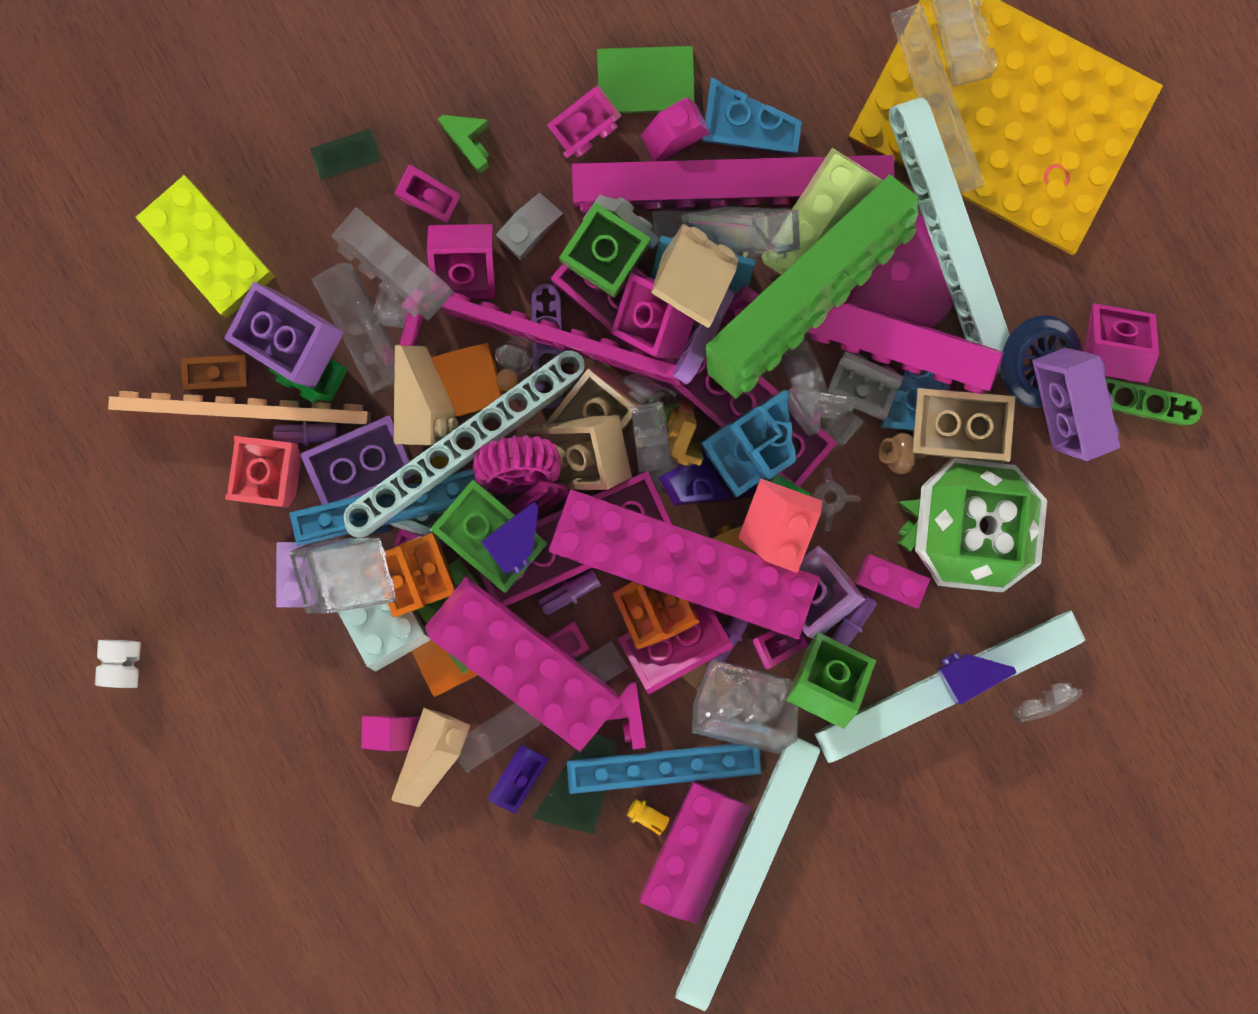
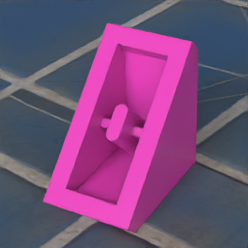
[750,629,808,669]
[361,716,421,751]

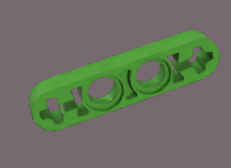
[1105,377,1202,426]

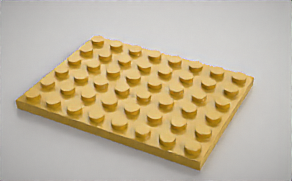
[848,0,1163,256]

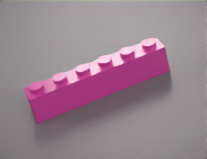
[807,301,1004,394]

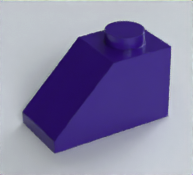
[481,501,538,574]
[936,651,1017,705]

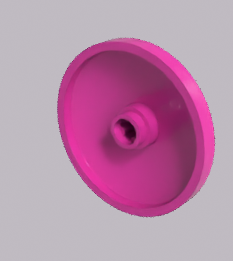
[846,214,954,328]

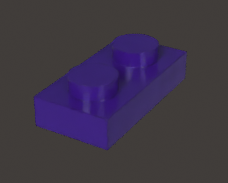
[488,743,549,814]

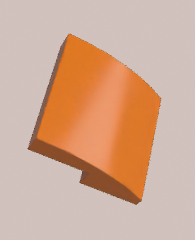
[431,343,503,418]
[370,532,457,618]
[612,582,700,649]
[412,640,477,697]

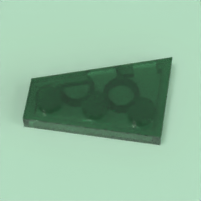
[532,733,619,834]

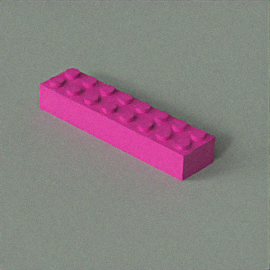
[548,489,820,640]

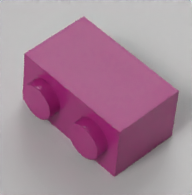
[854,554,930,609]

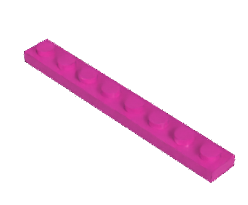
[437,293,684,387]

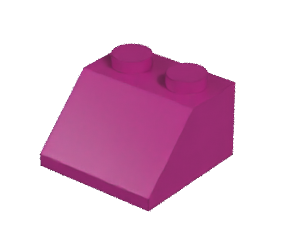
[427,224,496,300]
[611,272,694,359]
[1084,303,1159,383]

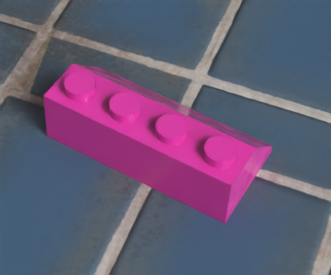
[640,781,751,924]

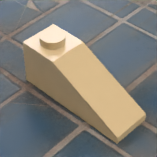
[391,708,470,807]

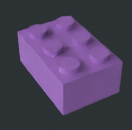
[224,282,344,389]
[1032,348,1120,461]
[300,415,418,505]

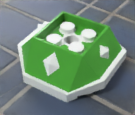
[915,458,1047,593]

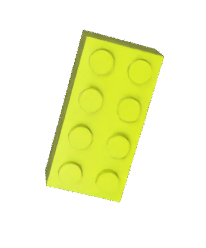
[135,175,275,318]

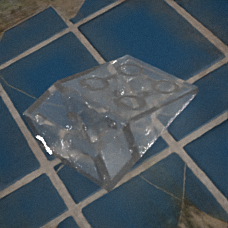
[289,538,397,613]

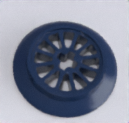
[1000,315,1083,408]

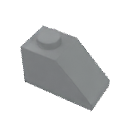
[496,193,564,262]

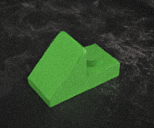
[438,115,489,175]
[896,499,920,552]

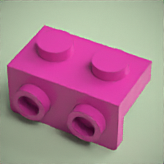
[547,85,621,158]

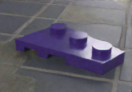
[658,452,757,506]

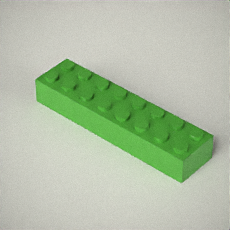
[705,174,919,399]

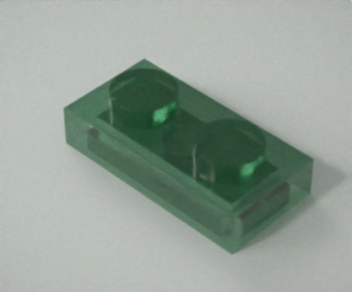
[310,128,382,181]

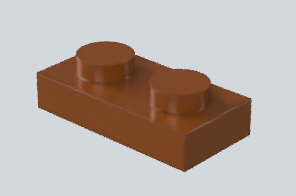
[181,354,249,391]

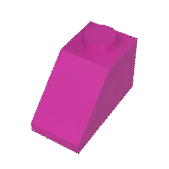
[641,97,711,161]

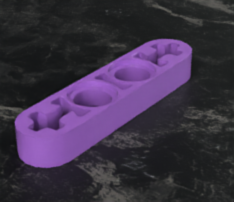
[531,284,564,409]
[672,288,735,384]

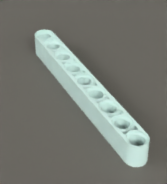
[889,97,1010,374]
[344,350,585,538]
[814,610,1086,763]
[675,735,820,1011]

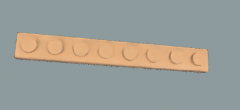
[108,391,371,425]

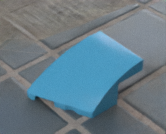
[700,390,796,497]

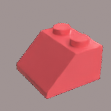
[738,478,823,573]

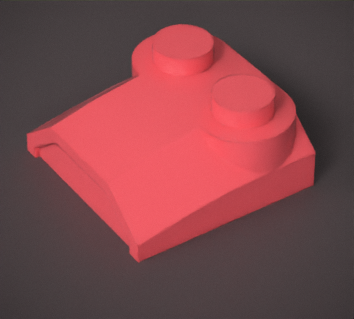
[225,436,301,508]

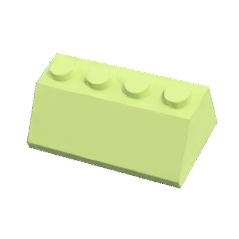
[761,148,883,275]

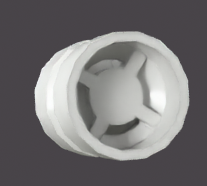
[95,640,141,688]

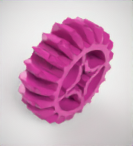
[473,435,562,496]

